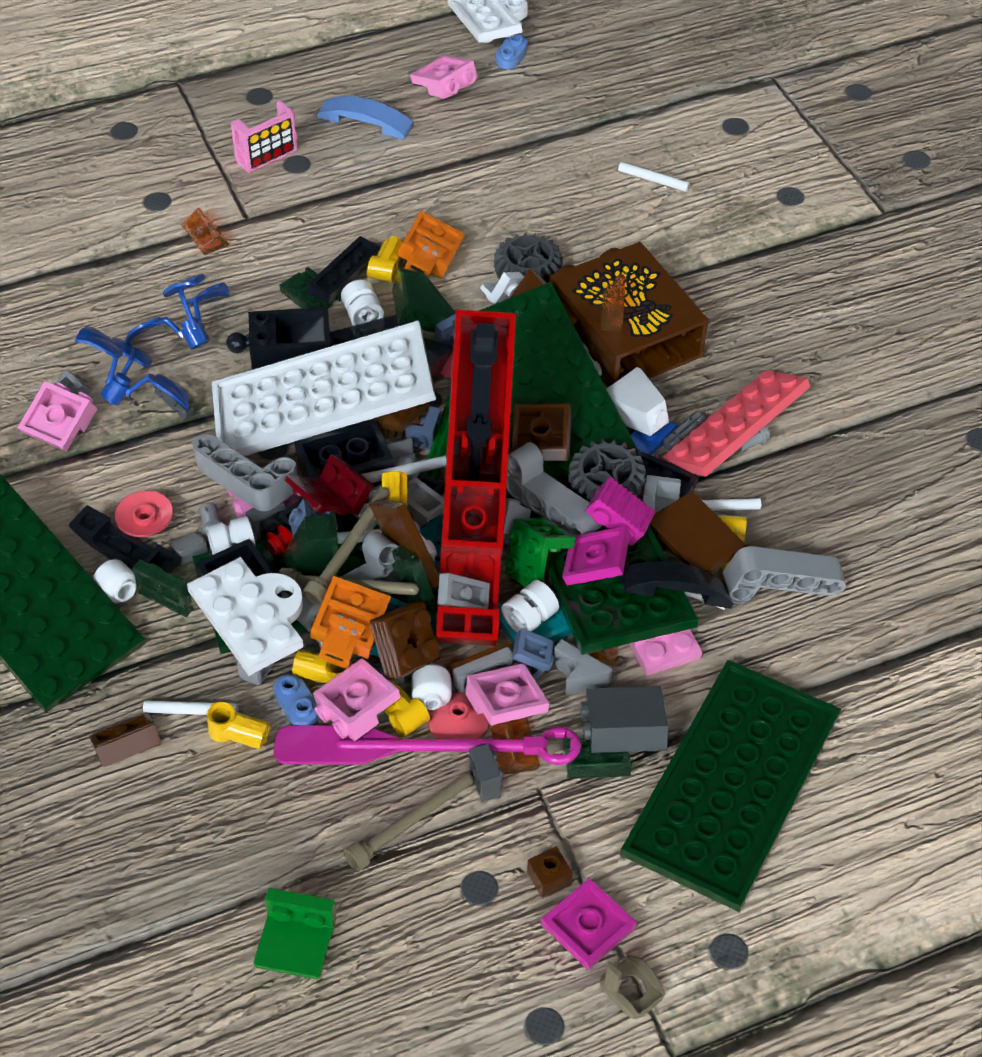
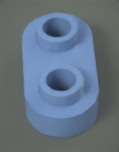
[496,34,527,69]
[274,674,319,725]

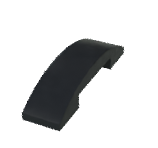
[69,505,182,581]
[619,561,734,609]

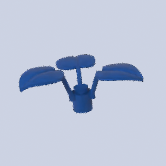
[125,273,229,350]
[75,327,189,411]

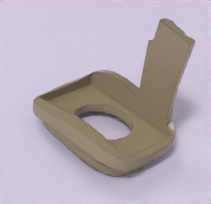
[600,955,665,1019]

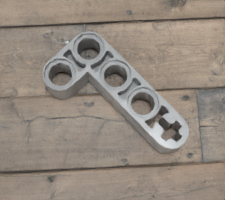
[192,434,298,511]
[506,442,604,536]
[296,532,407,632]
[723,546,846,603]

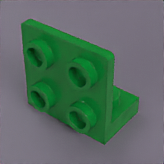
[505,518,575,587]
[254,888,336,979]

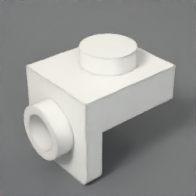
[480,272,524,304]

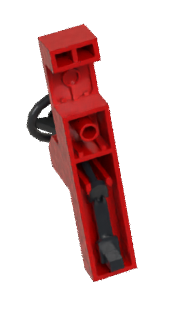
[432,309,516,646]

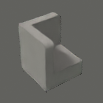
[643,475,681,513]

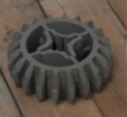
[494,232,563,283]
[568,439,646,502]

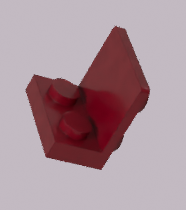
[285,455,374,516]

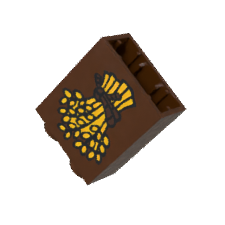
[550,242,708,387]

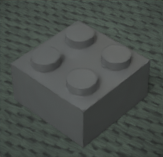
[245,503,286,540]
[469,744,503,802]

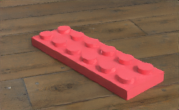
[662,370,810,477]

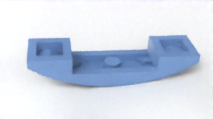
[317,96,413,139]

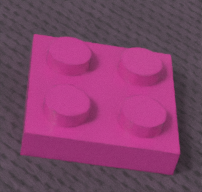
[562,526,630,585]
[541,878,637,970]

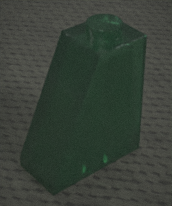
[392,268,455,333]
[280,514,341,576]

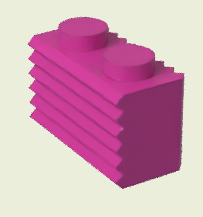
[585,477,655,546]

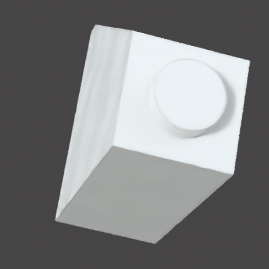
[607,367,669,436]

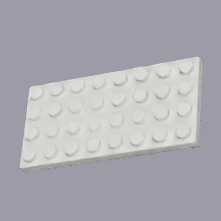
[212,320,436,456]

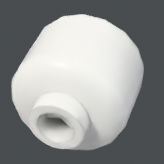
[93,559,138,603]
[411,663,452,710]

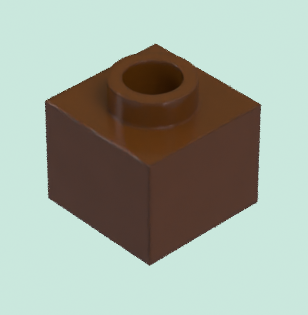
[527,846,572,899]

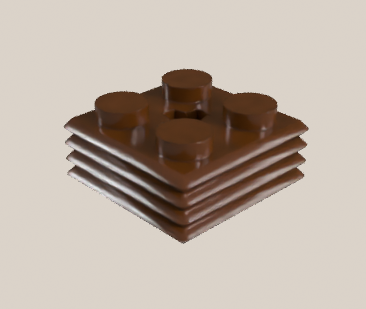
[512,403,571,461]
[370,601,440,679]

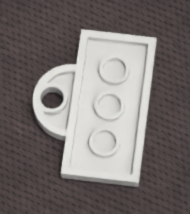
[448,0,528,43]
[187,557,303,676]

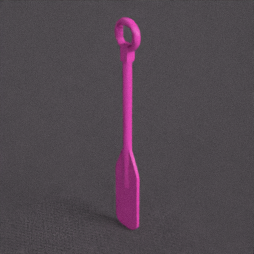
[273,725,581,765]

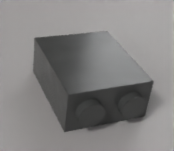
[580,686,668,753]

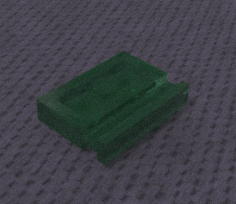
[280,267,342,309]
[391,546,438,614]
[133,560,193,618]
[563,738,631,779]

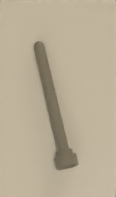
[302,487,390,606]
[279,567,419,595]
[343,773,473,872]

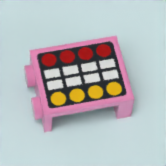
[231,100,298,174]

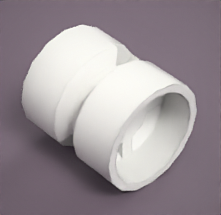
[341,280,384,326]
[206,516,256,555]
[502,580,559,632]

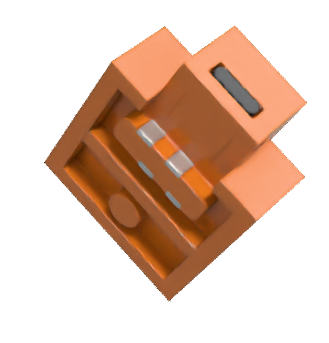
[397,210,465,285]
[310,576,391,669]

